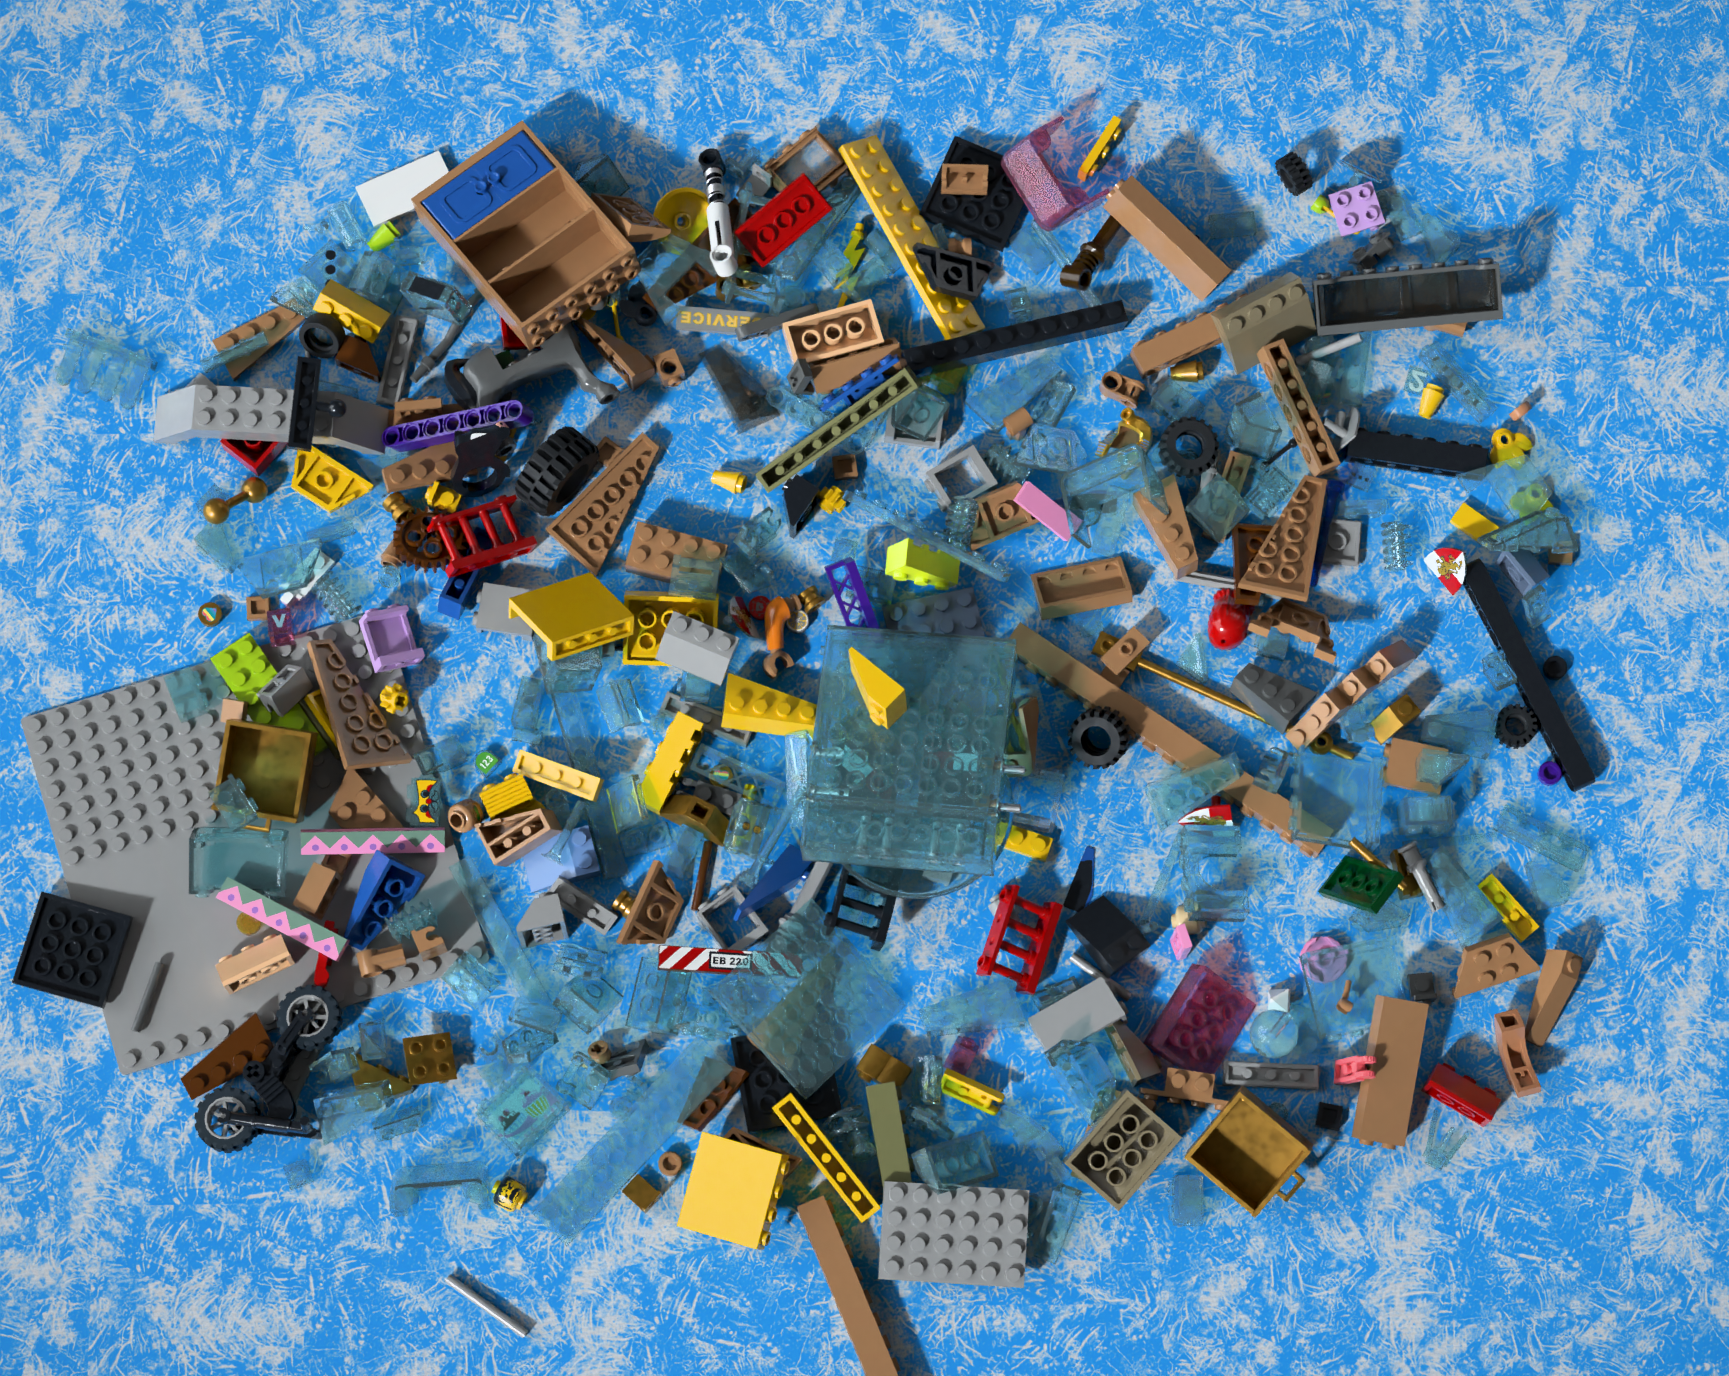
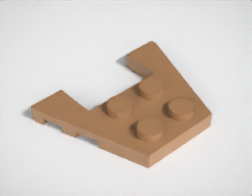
[1247,598,1337,664]

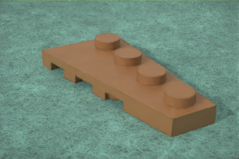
[212,299,306,382]
[381,441,478,493]

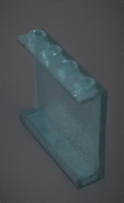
[1288,745,1384,853]
[1299,935,1406,1042]

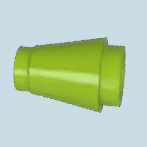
[366,221,401,254]

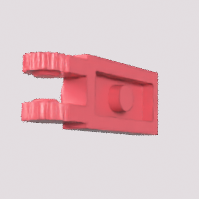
[1334,1055,1377,1085]

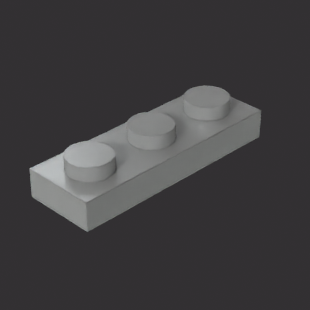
[548,875,619,936]

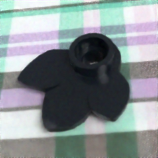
[619,284,657,327]

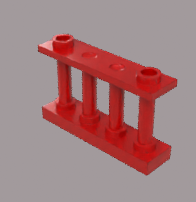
[427,495,537,578]
[976,884,1063,995]

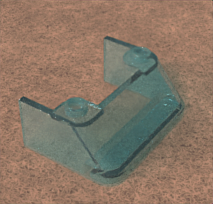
[1060,444,1169,549]

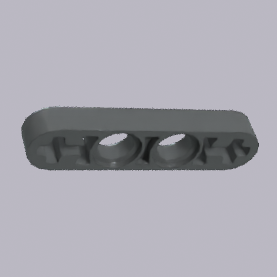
[735,303,820,342]

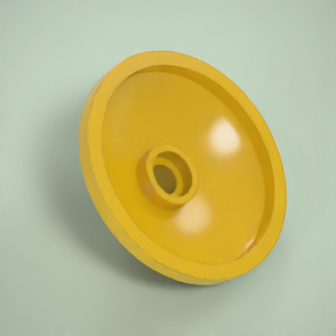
[653,187,710,256]

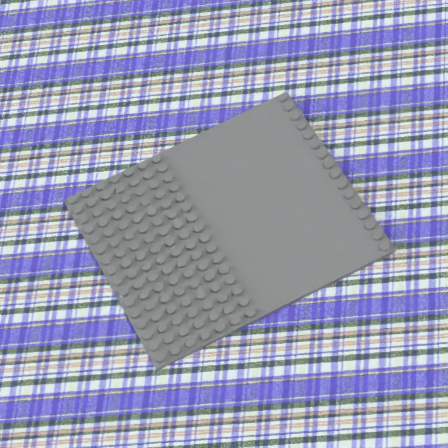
[21,615,489,1075]

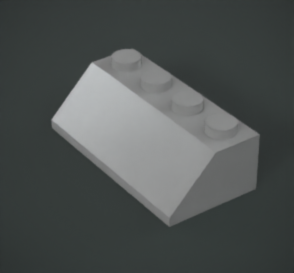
[516,891,569,949]

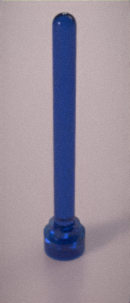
[1310,480,1345,587]

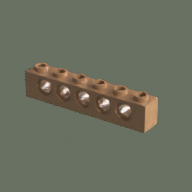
[1256,338,1341,477]

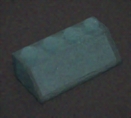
[1224,392,1282,460]

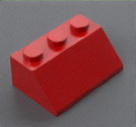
[1421,1063,1501,1127]

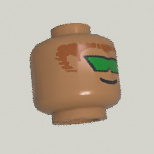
[448,799,483,833]

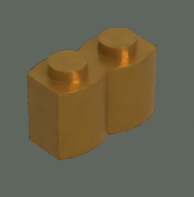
[856,1043,912,1088]

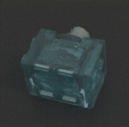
[532,632,615,694]

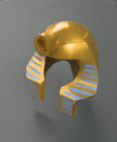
[1095,407,1153,479]

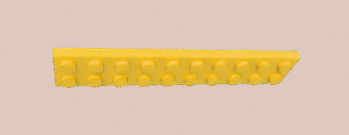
[838,135,985,340]

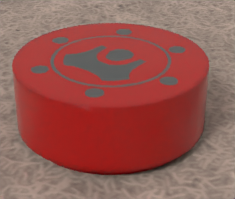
[749,596,771,620]

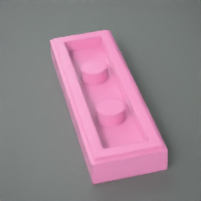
[1014,481,1080,541]
[1170,923,1193,961]

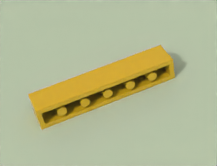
[772,1092,881,1223]

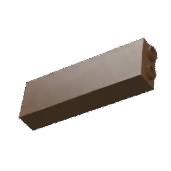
[1103,175,1232,301]
[1351,995,1429,1150]

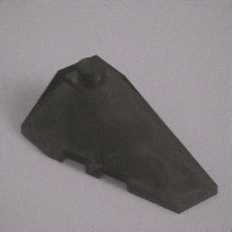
[699,344,780,435]

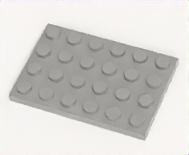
[878,1181,1030,1288]

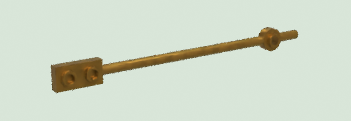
[1091,631,1355,762]

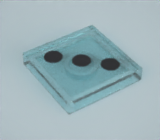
[298,239,364,293]

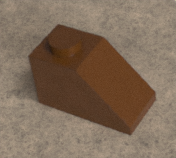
[335,335,381,383]

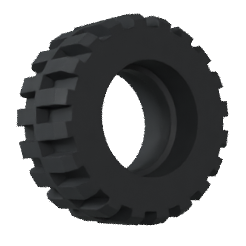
[515,426,600,517]

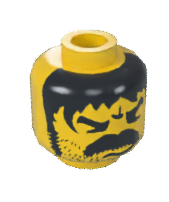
[491,1176,529,1212]

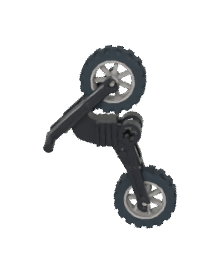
[194,985,343,1153]

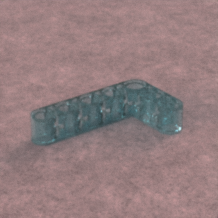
[766,384,892,455]

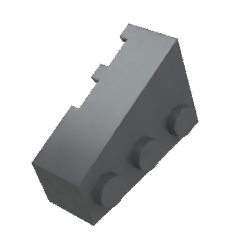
[1229,663,1318,735]

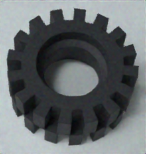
[1275,152,1313,196]
[1492,704,1538,749]

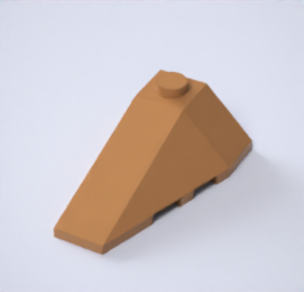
[574,316,655,392]

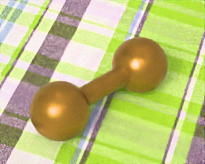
[203,477,268,524]

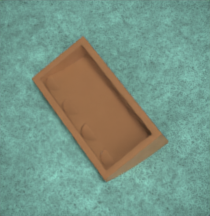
[1030,556,1133,620]

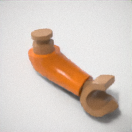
[762,593,802,679]

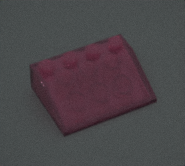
[1143,963,1256,1074]

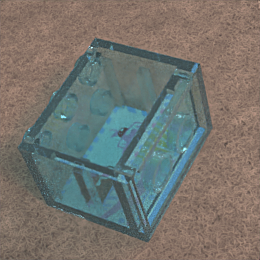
[475,1063,570,1160]

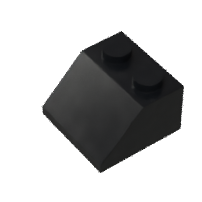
[782,474,820,539]

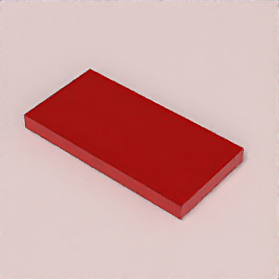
[733,173,833,268]

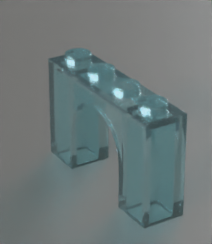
[1176,825,1250,922]

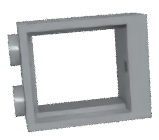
[924,445,998,517]
[697,885,769,951]

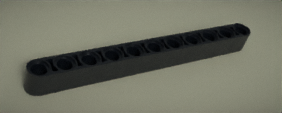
[1463,558,1595,792]

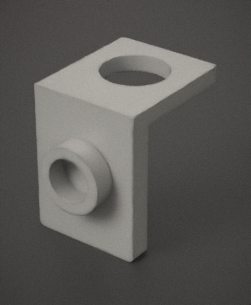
[736,163,773,208]

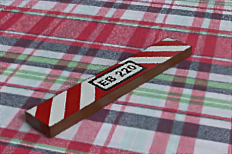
[657,945,802,979]

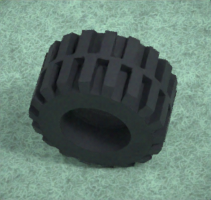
[1158,416,1219,478]
[1068,706,1131,769]

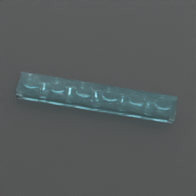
[775,175,862,281]

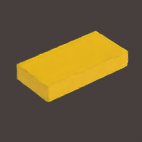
[1450,502,1501,548]

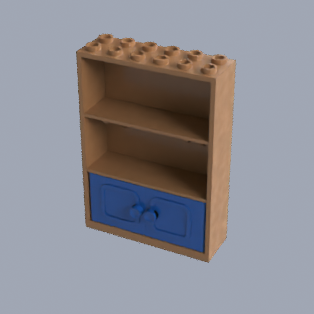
[411,121,641,350]

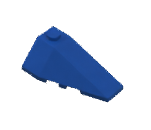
[343,850,426,951]

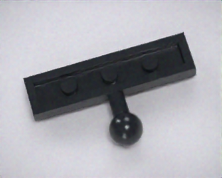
[287,356,347,452]

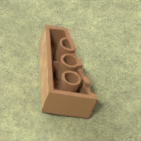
[1133,474,1198,580]

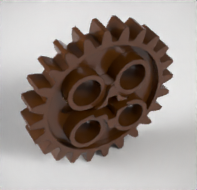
[393,506,469,573]

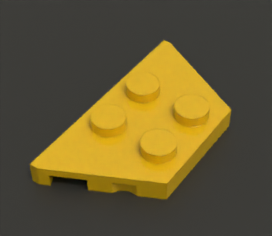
[291,446,375,514]

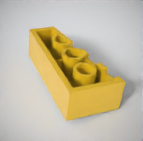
[721,673,819,740]
[633,711,704,816]

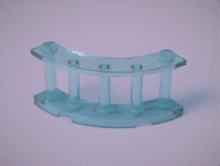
[722,182,790,317]

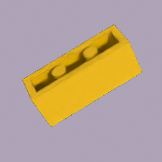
[313,279,391,344]

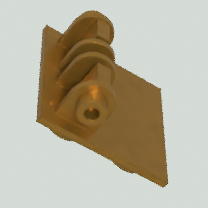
[402,1032,457,1086]

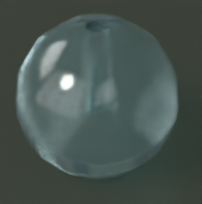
[1250,1009,1299,1058]

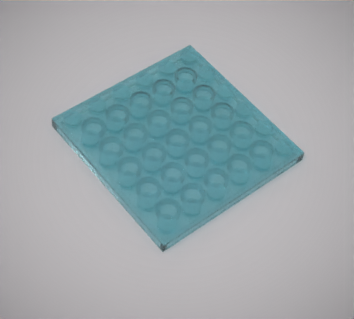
[709,898,906,1100]

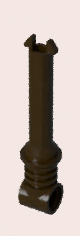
[1060,215,1122,291]

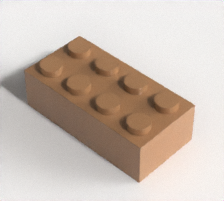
[625,521,728,593]

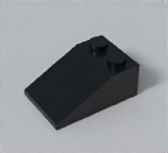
[1065,895,1151,978]

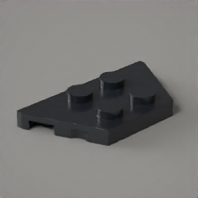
[913,243,995,301]

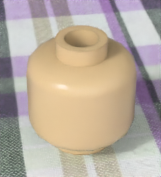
[1171,904,1207,935]

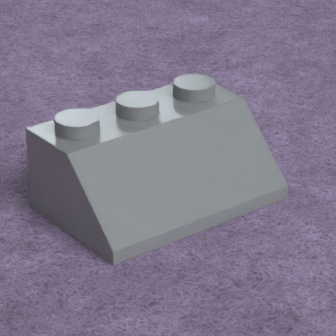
[655,611,739,686]

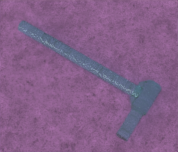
[1136,825,1189,936]

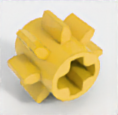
[818,485,846,514]
[380,683,409,714]

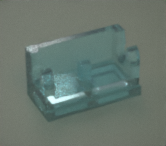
[839,254,891,303]
[733,506,781,556]
[1252,747,1294,795]
[309,1047,360,1085]

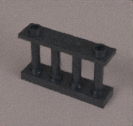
[823,841,906,951]

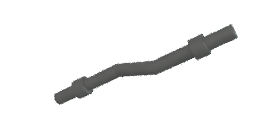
[410,288,485,383]

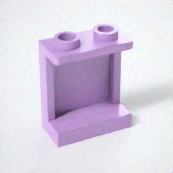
[359,604,425,673]

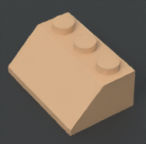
[215,934,295,995]

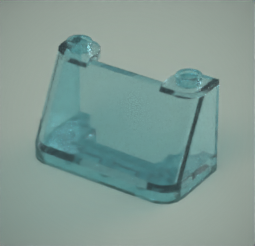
[189,827,289,900]
[389,1160,492,1217]

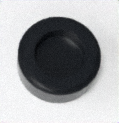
[1543,656,1567,680]

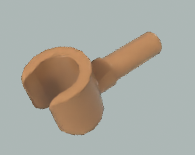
[1336,980,1354,1015]

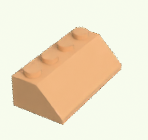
[782,299,884,364]

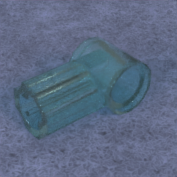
[864,228,903,274]

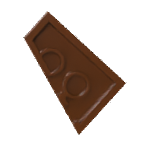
[677,1057,750,1132]

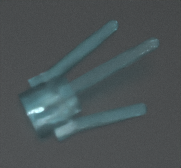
[1422,1110,1469,1171]

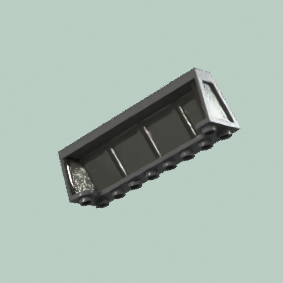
[1312,258,1503,336]

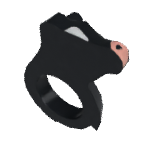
[450,421,510,497]

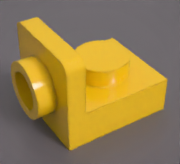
[425,480,463,514]

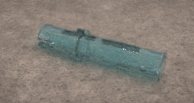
[200,331,269,374]

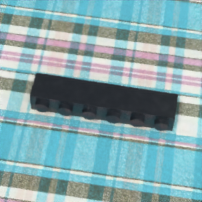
[1344,427,1488,481]

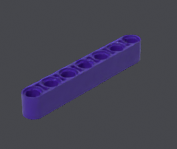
[382,400,534,452]

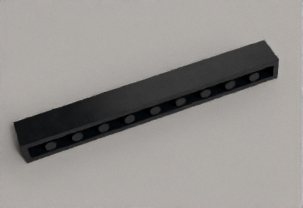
[900,300,1128,378]

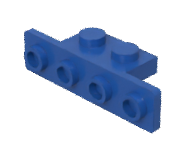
[820,354,900,412]

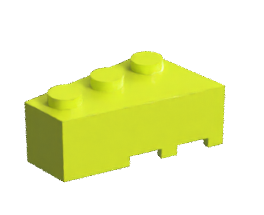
[885,538,960,590]

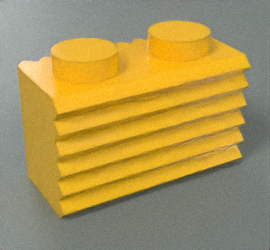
[479,773,535,821]

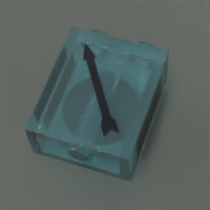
[399,271,472,326]

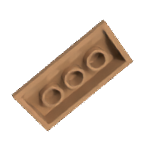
[590,193,672,242]

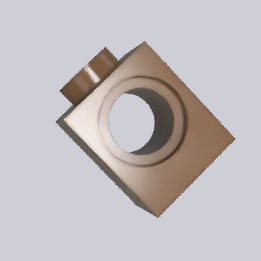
[653,348,685,388]

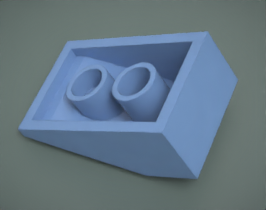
[523,825,601,893]

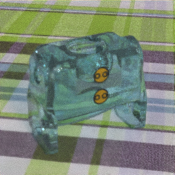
[723,798,789,866]

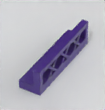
[824,557,886,653]

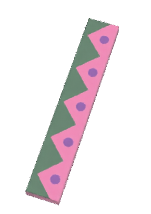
[301,827,445,855]
[216,877,349,962]

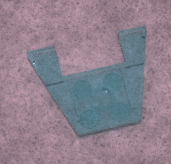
[637,234,718,326]
[1455,455,1553,549]

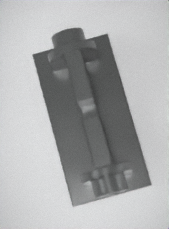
[1348,232,1395,274]

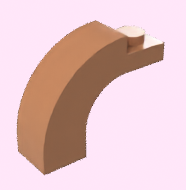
[1494,1008,1541,1098]

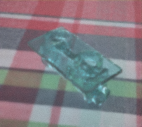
[372,1106,424,1142]

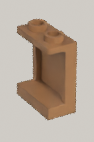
[1379,737,1448,799]

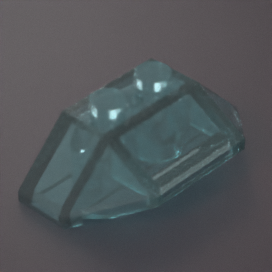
[1044,1039,1117,1128]

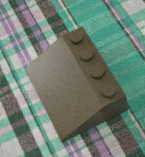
[1211,272,1317,375]
[1062,1089,1182,1211]

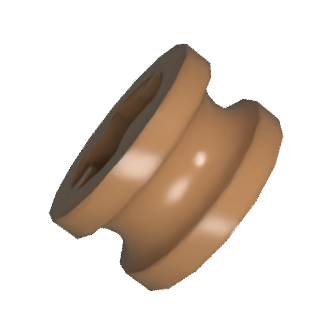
[588,1040,612,1065]

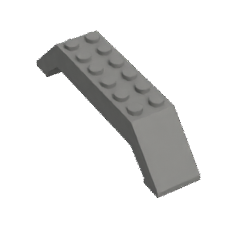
[153,384,389,455]

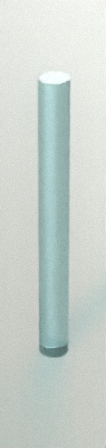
[1402,832,1497,849]

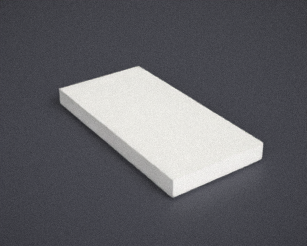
[355,151,449,229]

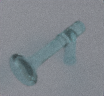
[541,800,587,866]

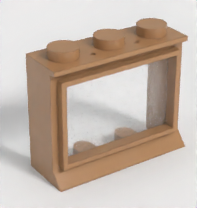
[764,126,851,193]

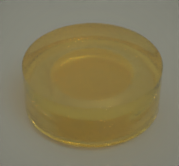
[236,912,261,936]

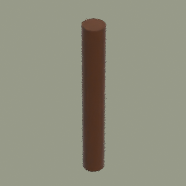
[691,841,713,912]

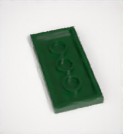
[1318,855,1404,914]

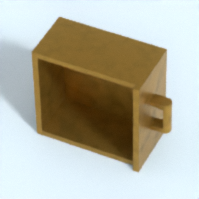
[211,719,318,833]
[1184,1085,1313,1218]

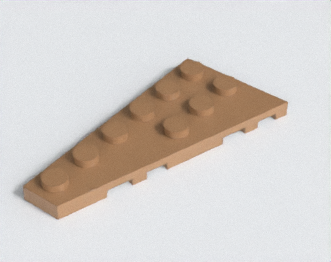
[546,432,659,577]
[307,639,412,770]

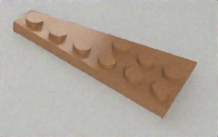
[1237,475,1327,602]

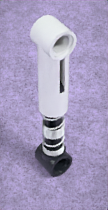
[698,148,738,277]

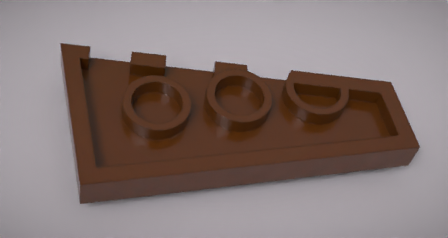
[1232,523,1273,606]
[180,1012,274,1100]

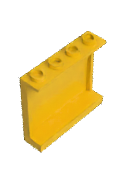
[509,572,634,661]
[677,1132,790,1250]

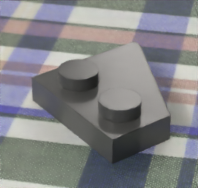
[593,1039,649,1083]

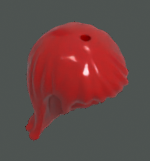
[1208,588,1256,650]

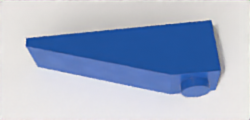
[437,527,493,620]
[733,844,813,922]

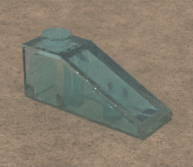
[795,225,853,288]
[1033,1183,1083,1264]

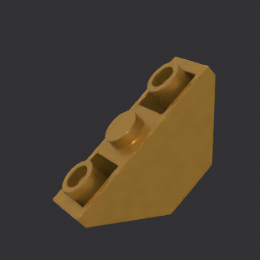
[660,795,734,847]
[346,1053,414,1104]

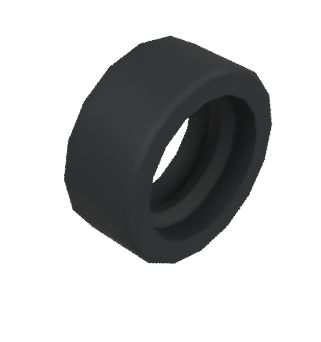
[299,313,346,358]

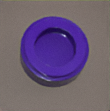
[1537,761,1562,786]

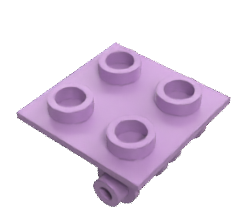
[1328,181,1385,237]

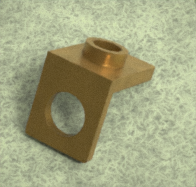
[622,1174,662,1214]

